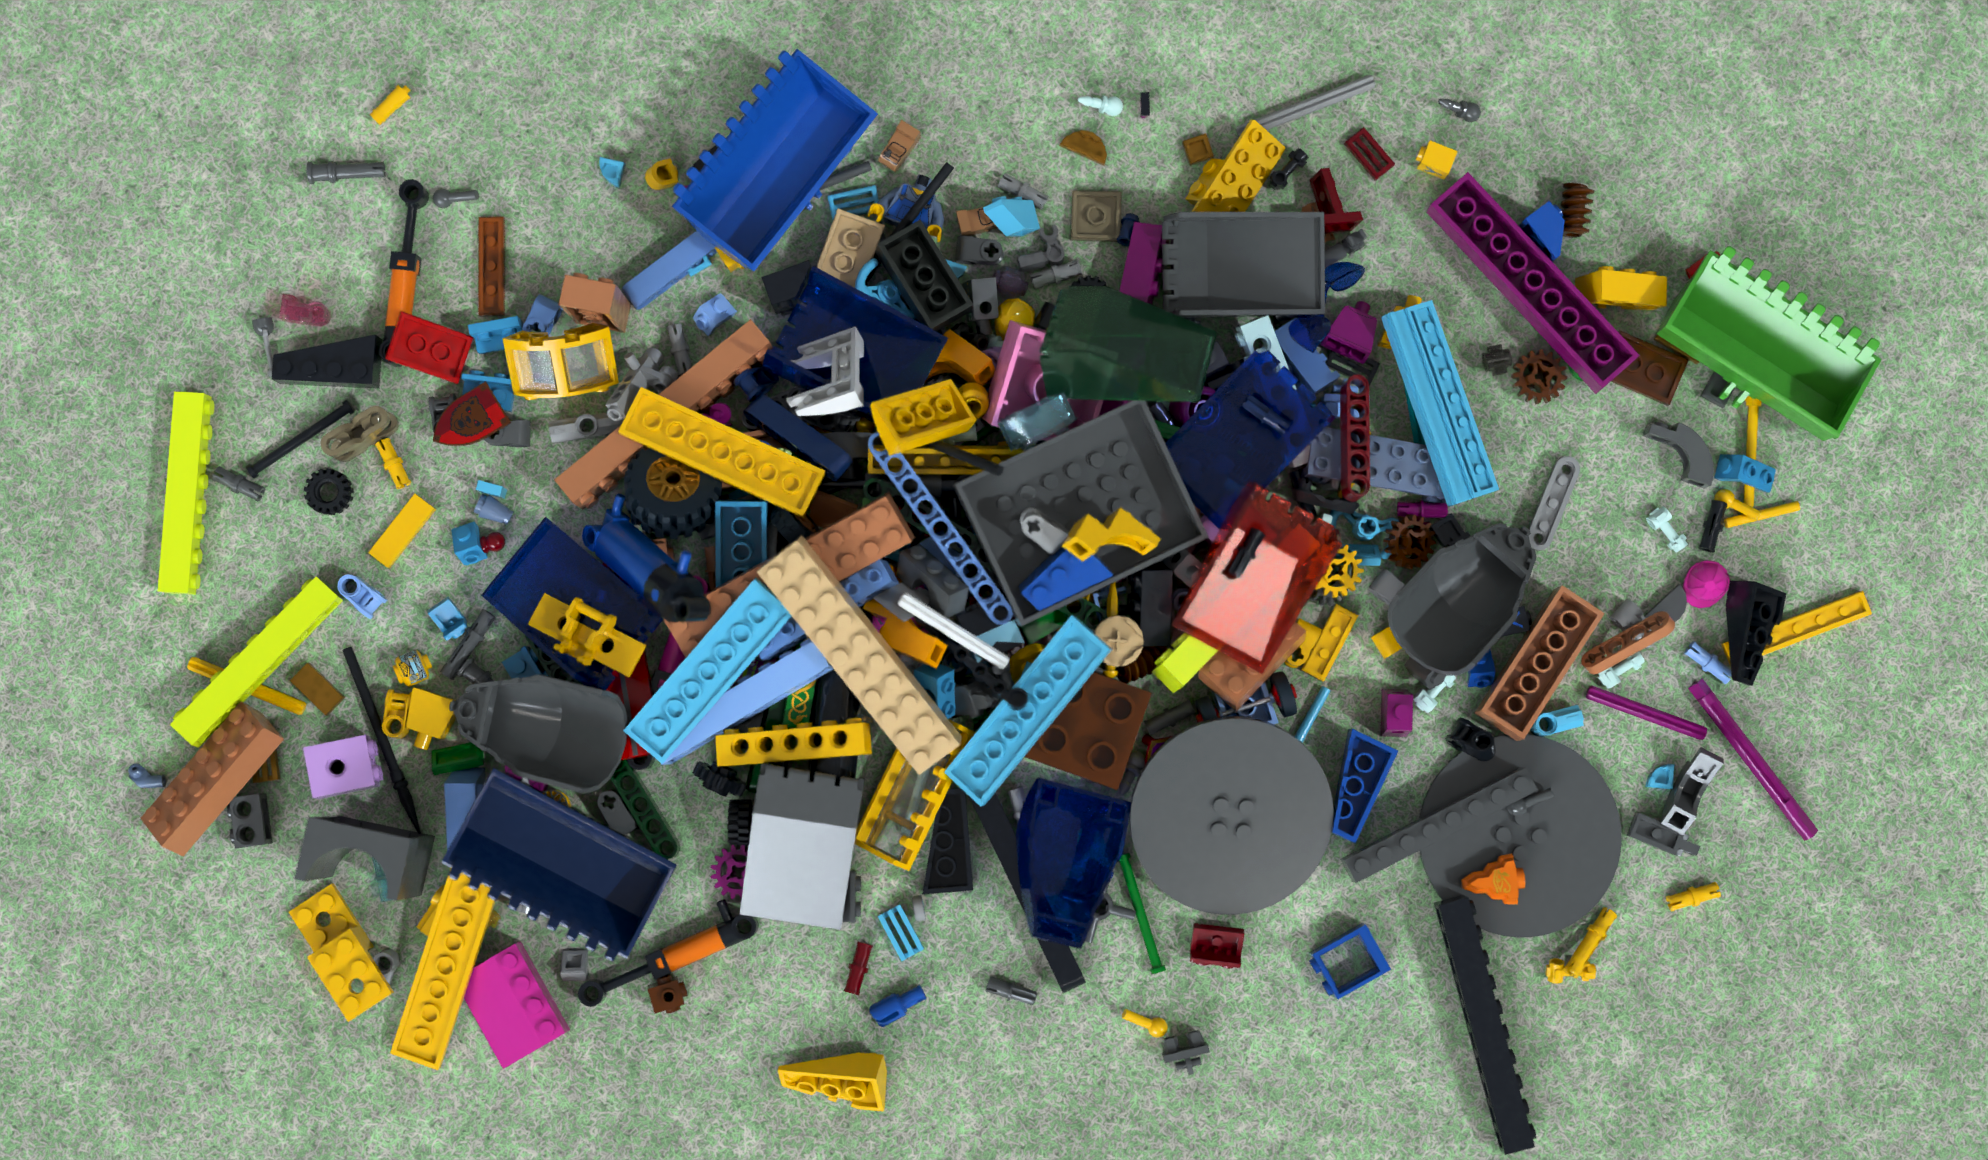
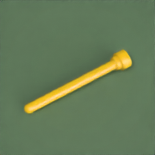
[1743,395,1762,507]

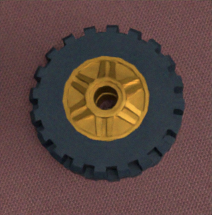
[624,447,722,539]

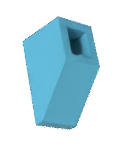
[983,196,1040,237]

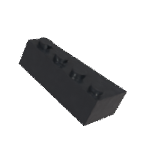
[272,335,383,389]
[922,788,973,895]

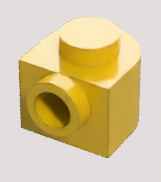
[645,158,679,190]

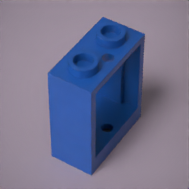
[1309,923,1391,999]

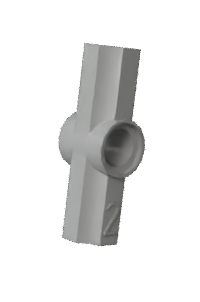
[549,413,624,444]

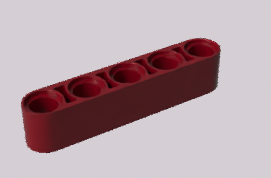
[1340,374,1370,502]

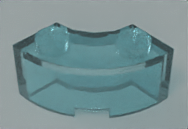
[997,392,1077,451]

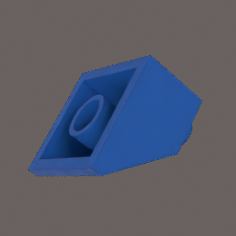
[1518,201,1565,262]

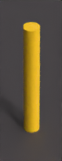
[1724,501,1800,528]

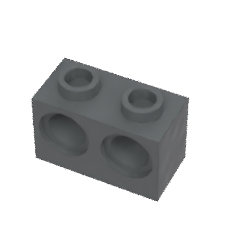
[227,793,272,849]

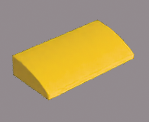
[870,379,977,456]

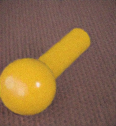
[1714,489,1761,521]
[1122,1009,1168,1038]

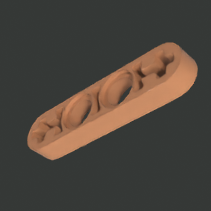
[1581,611,1675,674]

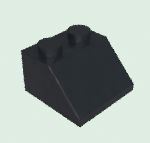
[761,260,814,316]

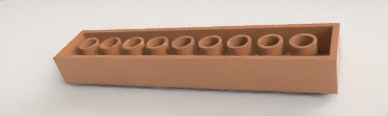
[554,319,775,510]
[663,492,915,657]

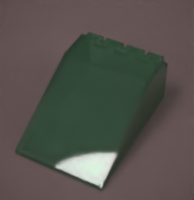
[1039,286,1217,402]

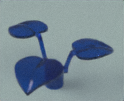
[1288,262,1365,353]

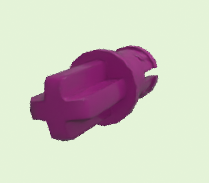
[1397,500,1448,518]

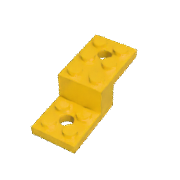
[289,883,394,1022]

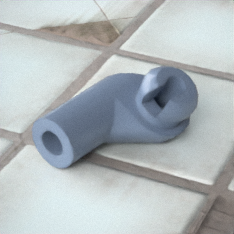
[128,763,166,789]

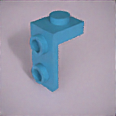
[1714,454,1776,493]

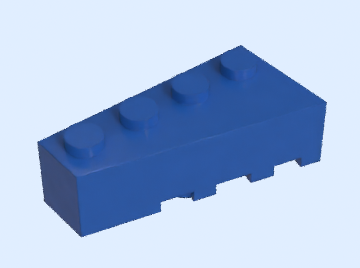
[1331,729,1398,843]

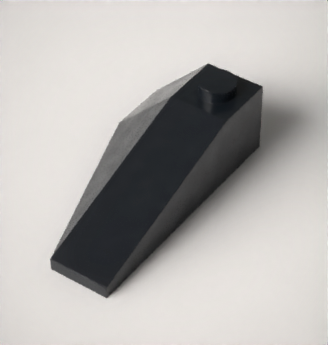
[1726,580,1787,686]

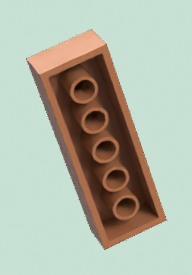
[1474,585,1605,741]
[140,701,284,856]

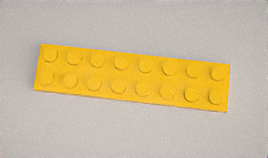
[618,387,826,518]
[390,868,495,1070]

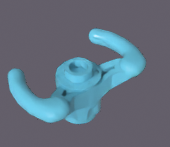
[854,258,916,323]
[1328,510,1399,559]

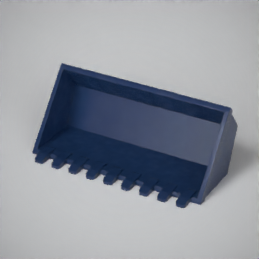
[441,768,677,961]

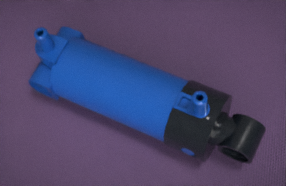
[582,493,710,623]

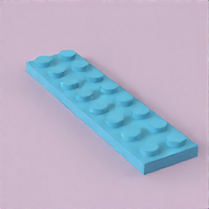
[623,578,791,764]
[944,615,1112,806]

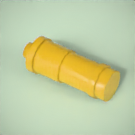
[370,85,411,125]

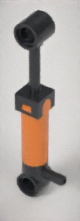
[379,179,429,367]
[578,899,759,1007]

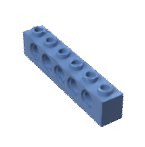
[759,559,899,661]

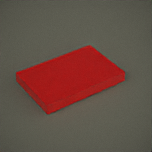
[384,311,473,384]

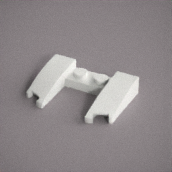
[786,326,864,416]

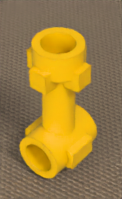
[1545,958,1596,984]

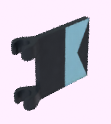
[956,580,1025,663]

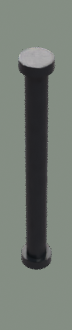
[246,399,355,479]

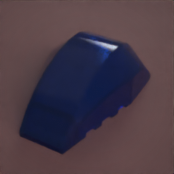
[1016,778,1131,949]

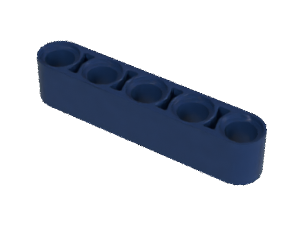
[743,393,853,481]

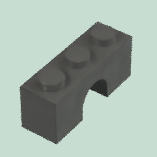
[896,543,969,618]

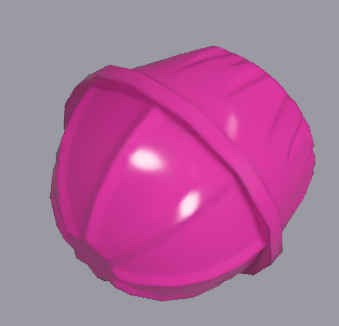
[1683,560,1730,608]

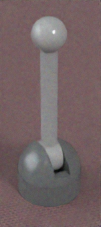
[252,317,274,378]

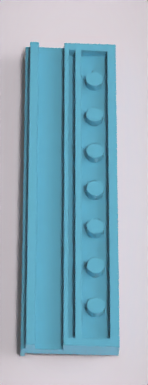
[1381,300,1499,507]

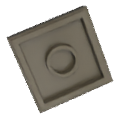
[1071,190,1122,242]

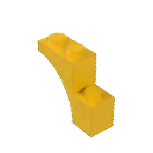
[1062,507,1160,562]

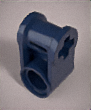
[733,365,779,402]

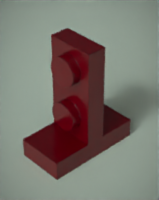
[1309,168,1363,234]

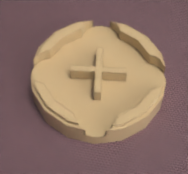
[1094,616,1144,667]

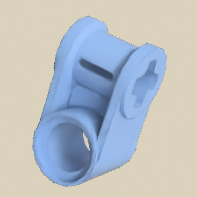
[337,574,388,619]

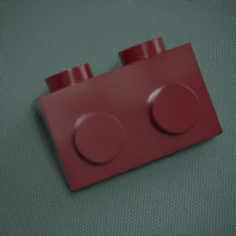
[1190,923,1244,969]

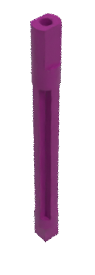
[1688,678,1818,841]

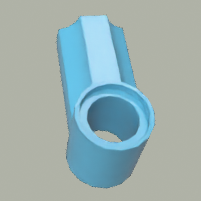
[1530,705,1584,737]

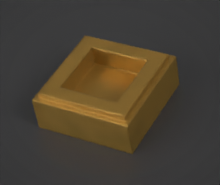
[1182,133,1214,166]

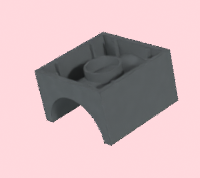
[294,815,435,901]

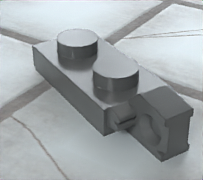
[1626,812,1700,856]

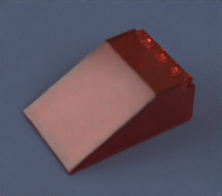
[1172,481,1342,674]

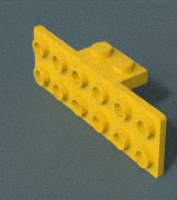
[1185,119,1286,212]

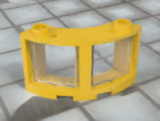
[502,323,619,400]

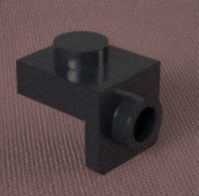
[1430,513,1471,548]

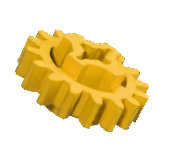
[1307,542,1364,598]

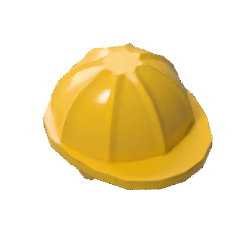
[995,298,1035,341]

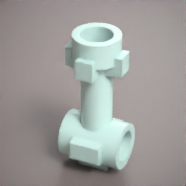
[1646,506,1688,553]
[1597,652,1645,689]
[1413,675,1456,713]

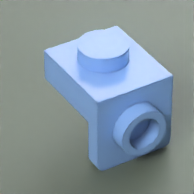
[693,293,737,336]

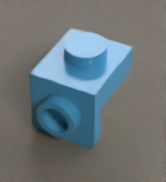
[451,521,487,566]
[428,596,467,641]

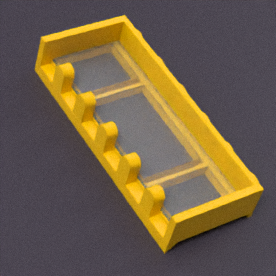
[855,719,976,871]

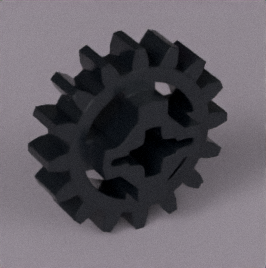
[692,761,747,797]

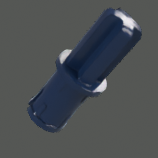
[1242,395,1291,436]

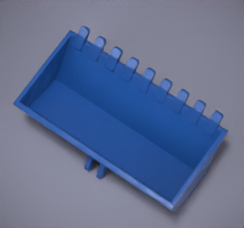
[672,49,878,271]

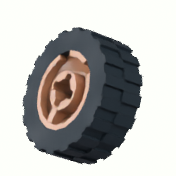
[769,506,820,544]

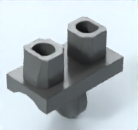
[1162,1030,1210,1075]

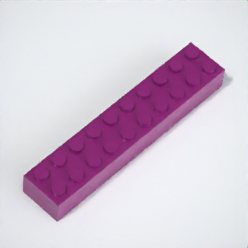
[1426,172,1640,394]

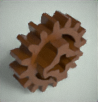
[1511,349,1567,405]
[1383,514,1436,569]

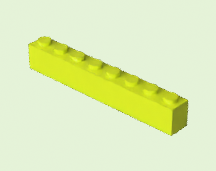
[158,391,215,595]
[170,577,343,748]

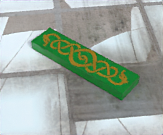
[781,638,816,728]

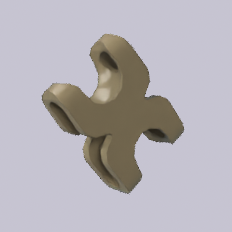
[320,406,399,462]

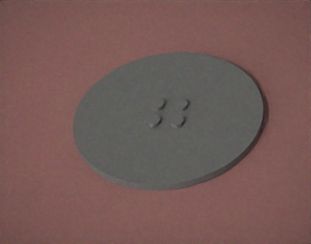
[1129,716,1333,915]
[1419,735,1622,938]

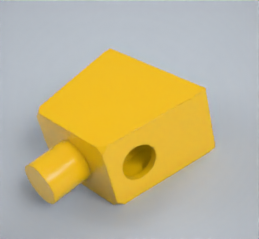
[406,687,456,750]

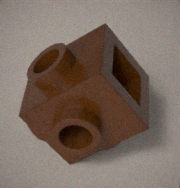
[647,974,688,1014]

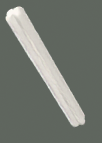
[898,593,1010,669]

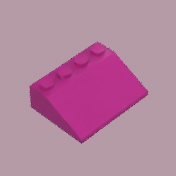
[464,941,570,1069]

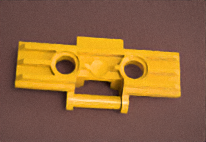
[528,593,646,677]

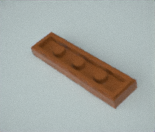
[478,217,505,316]

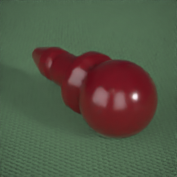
[480,532,506,553]

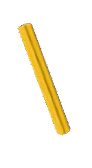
[187,657,306,715]

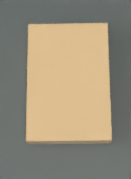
[812,208,885,295]

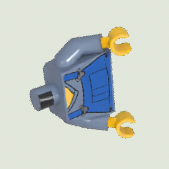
[867,174,944,243]

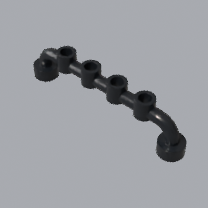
[914,604,1028,710]

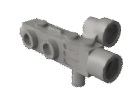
[605,348,678,421]

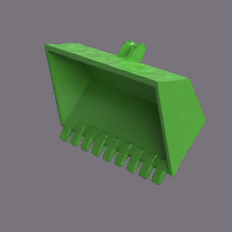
[1656,246,1881,441]

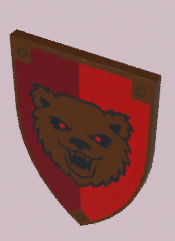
[433,381,511,446]

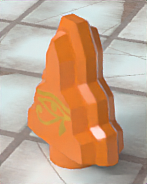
[1461,853,1525,904]

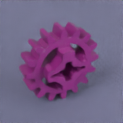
[710,845,748,899]

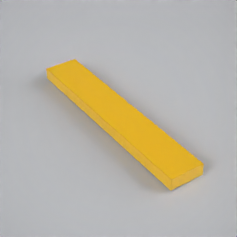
[1721,591,1872,667]

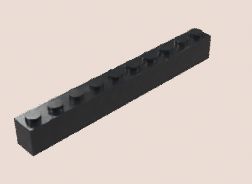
[1434,895,1536,1155]

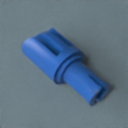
[869,984,927,1027]

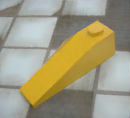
[778,1052,887,1112]

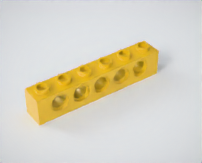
[715,718,872,767]

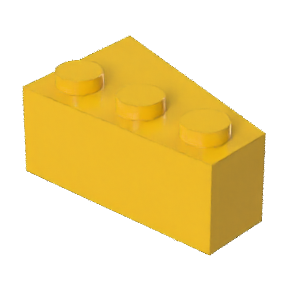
[1575,266,1667,310]

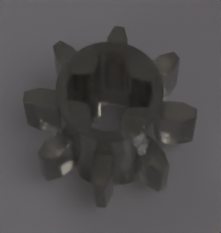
[1482,344,1512,376]

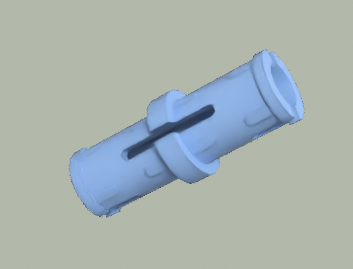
[1684,641,1732,684]

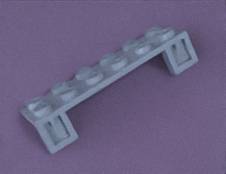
[1301,425,1447,504]

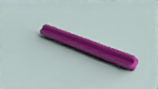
[1586,686,1707,740]

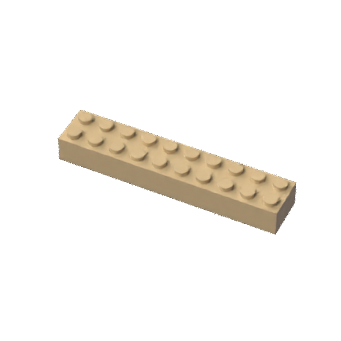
[757,535,962,775]

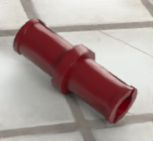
[844,941,873,995]

